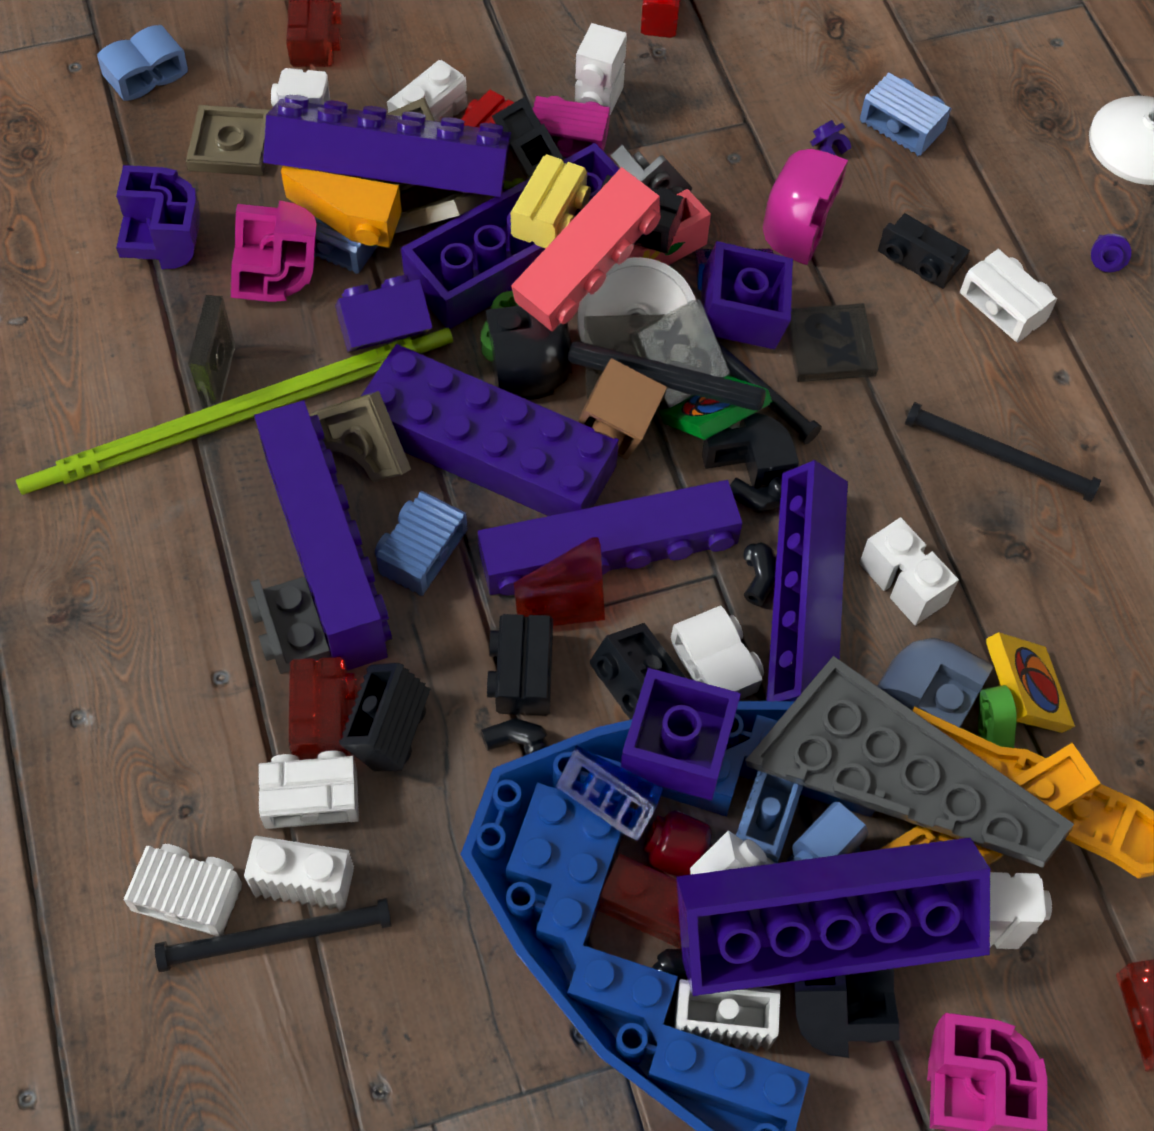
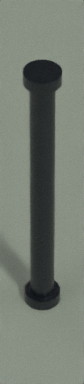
[694,324,822,445]
[905,402,1101,502]
[155,898,392,972]

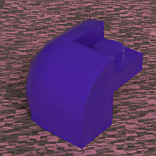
[116,165,200,269]

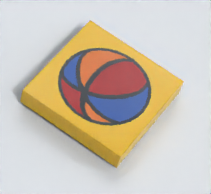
[986,632,1075,733]

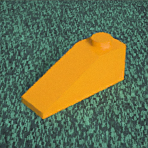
[281,166,402,248]

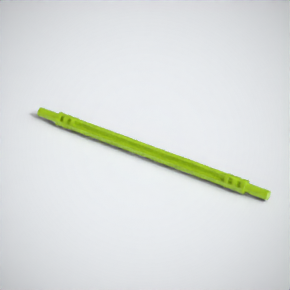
[16,327,453,495]

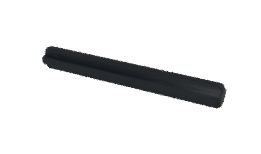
[568,341,766,411]

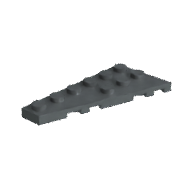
[745,656,1074,868]

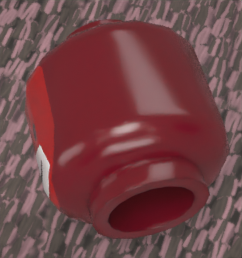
[644,810,714,877]

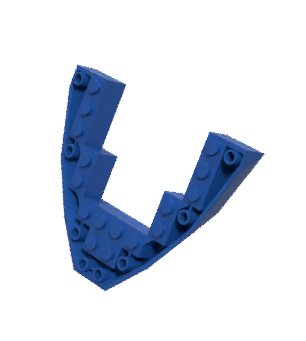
[460,701,875,1131]

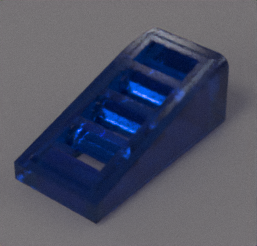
[556,745,663,841]

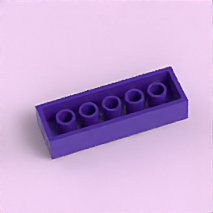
[263,95,511,197]
[401,143,620,329]
[361,344,619,516]
[254,400,392,674]
[676,837,990,996]

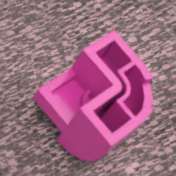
[763,149,848,265]
[231,200,317,302]
[927,1013,1047,1131]

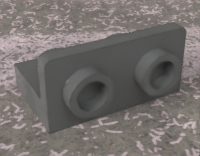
[611,145,692,194]
[247,576,331,674]

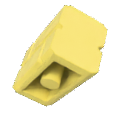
[510,154,591,249]

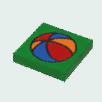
[659,375,772,440]

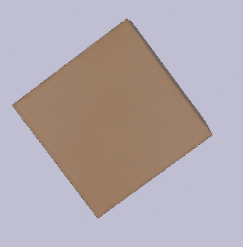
[577,358,667,460]

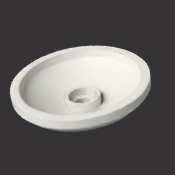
[1089,96,1154,185]
[577,257,699,364]

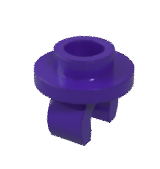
[810,120,851,155]
[1091,234,1132,272]

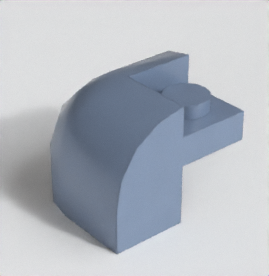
[877,638,994,727]

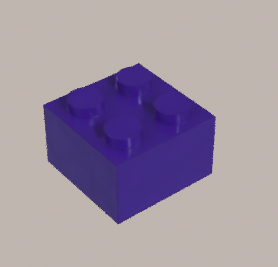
[698,241,793,350]
[335,275,433,353]
[620,668,741,801]

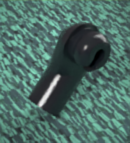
[730,477,782,512]
[481,718,549,755]

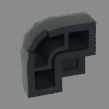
[486,306,572,400]
[794,968,900,1058]

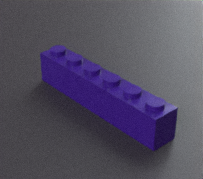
[767,460,848,701]
[477,480,742,596]

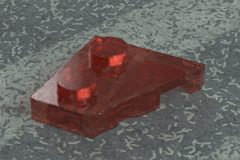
[513,537,605,626]

